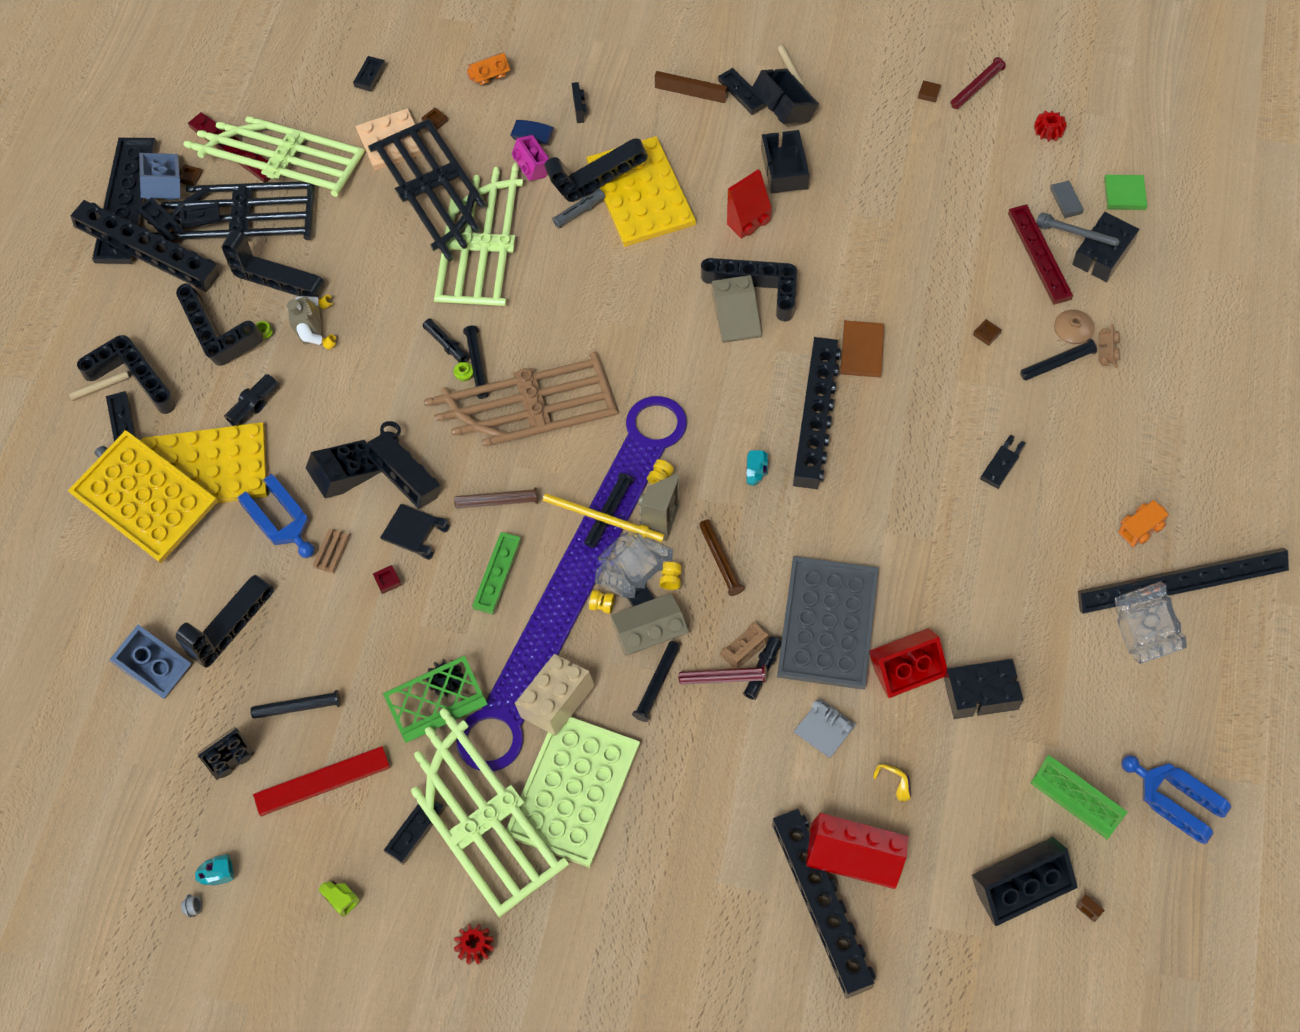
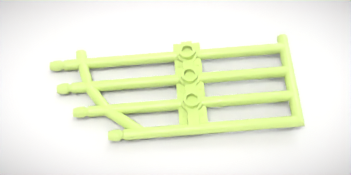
[183,116,366,197]
[434,163,523,306]
[411,708,569,918]

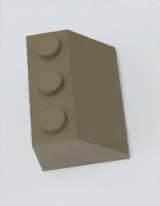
[638,474,680,541]
[610,593,689,656]

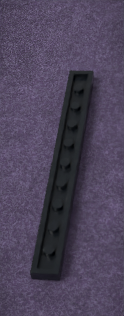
[1078,548,1289,614]

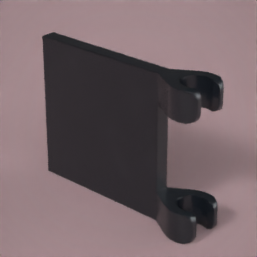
[380,504,450,560]

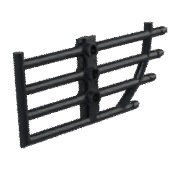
[368,118,486,261]
[147,181,315,241]

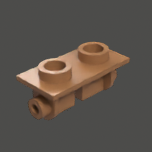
[1099,324,1120,368]

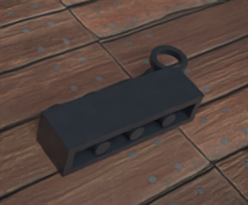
[365,421,441,509]

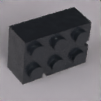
[752,68,819,124]
[761,130,809,193]
[1072,212,1139,283]
[944,659,1023,719]

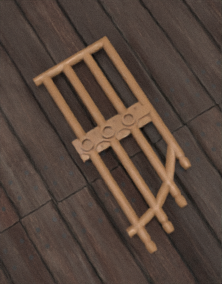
[424,352,618,446]

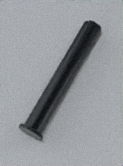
[463,325,488,399]
[1020,339,1097,381]
[584,473,634,549]
[632,641,680,722]
[250,690,340,719]

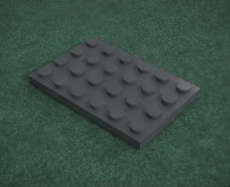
[777,556,879,690]

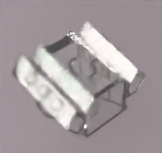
[595,532,673,598]
[1115,582,1187,664]

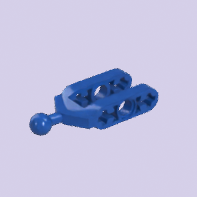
[237,474,314,558]
[1121,755,1232,844]

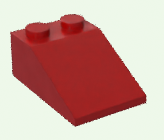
[727,169,772,239]

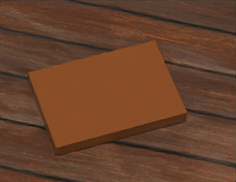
[840,320,884,378]

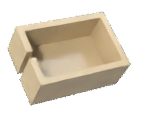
[515,654,594,736]

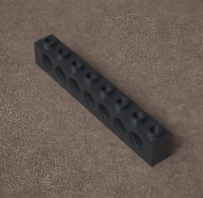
[70,200,219,292]
[793,337,841,490]
[772,809,876,999]

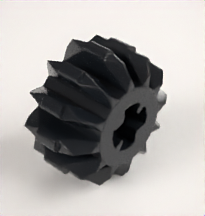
[426,658,464,697]

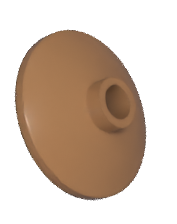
[1054,310,1095,344]

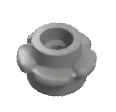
[181,894,202,918]

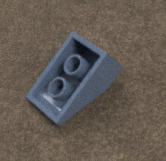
[139,153,180,200]
[109,625,191,699]

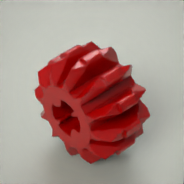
[1034,110,1067,142]
[454,923,494,965]

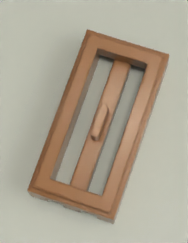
[313,529,350,574]

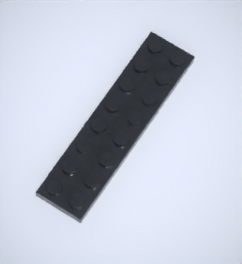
[92,137,157,264]

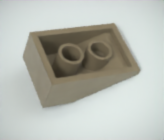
[712,275,762,343]

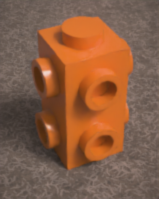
[466,53,510,85]
[1118,500,1169,547]

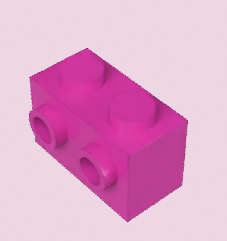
[512,135,549,181]

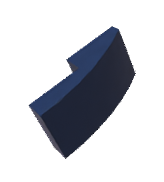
[510,120,554,144]

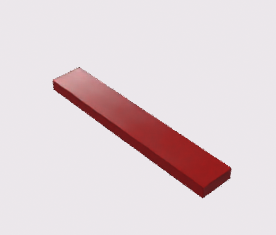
[253,746,390,817]

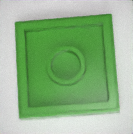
[1104,174,1147,210]

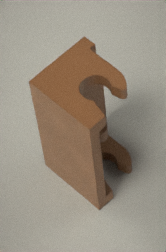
[720,622,768,669]

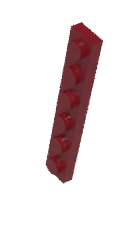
[188,112,271,183]
[1008,204,1073,305]

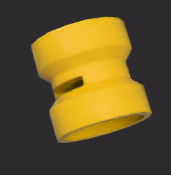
[647,459,674,485]
[659,562,682,590]
[589,589,615,614]

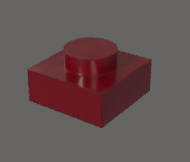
[372,565,402,594]

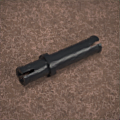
[422,318,469,363]
[743,636,782,700]

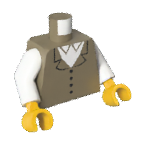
[287,294,337,350]

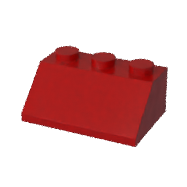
[869,628,947,698]

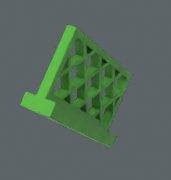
[383,655,487,743]
[1030,755,1128,840]

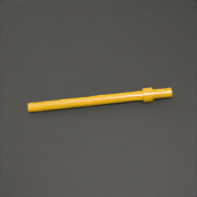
[543,493,665,542]

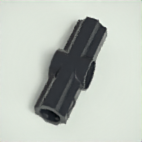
[224,374,280,427]

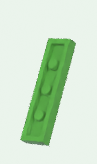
[472,532,521,615]

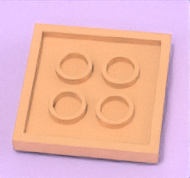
[356,108,422,171]

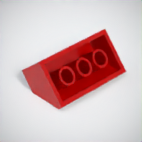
[806,813,909,889]

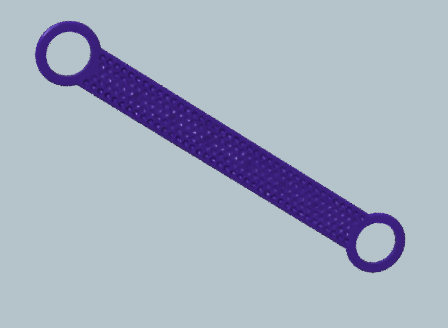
[456,396,687,771]

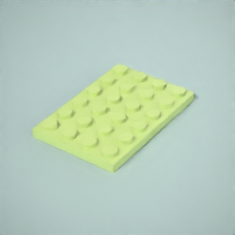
[506,717,640,868]

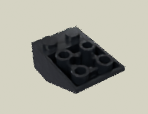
[305,440,381,498]
[197,726,254,780]

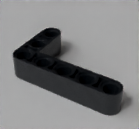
[544,138,648,202]
[221,229,325,297]
[701,258,797,322]
[176,283,264,366]
[77,335,175,414]
[175,575,274,668]

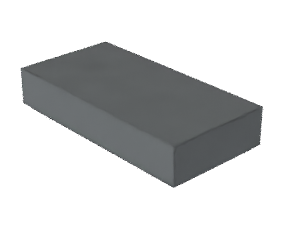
[1050,180,1084,218]

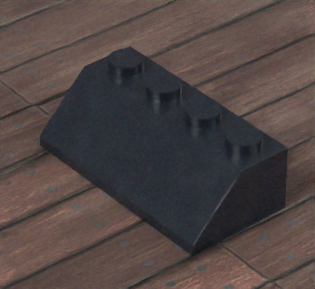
[971,837,1078,926]

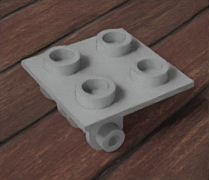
[794,699,856,758]

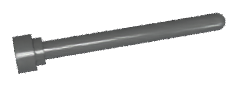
[1037,212,1119,246]

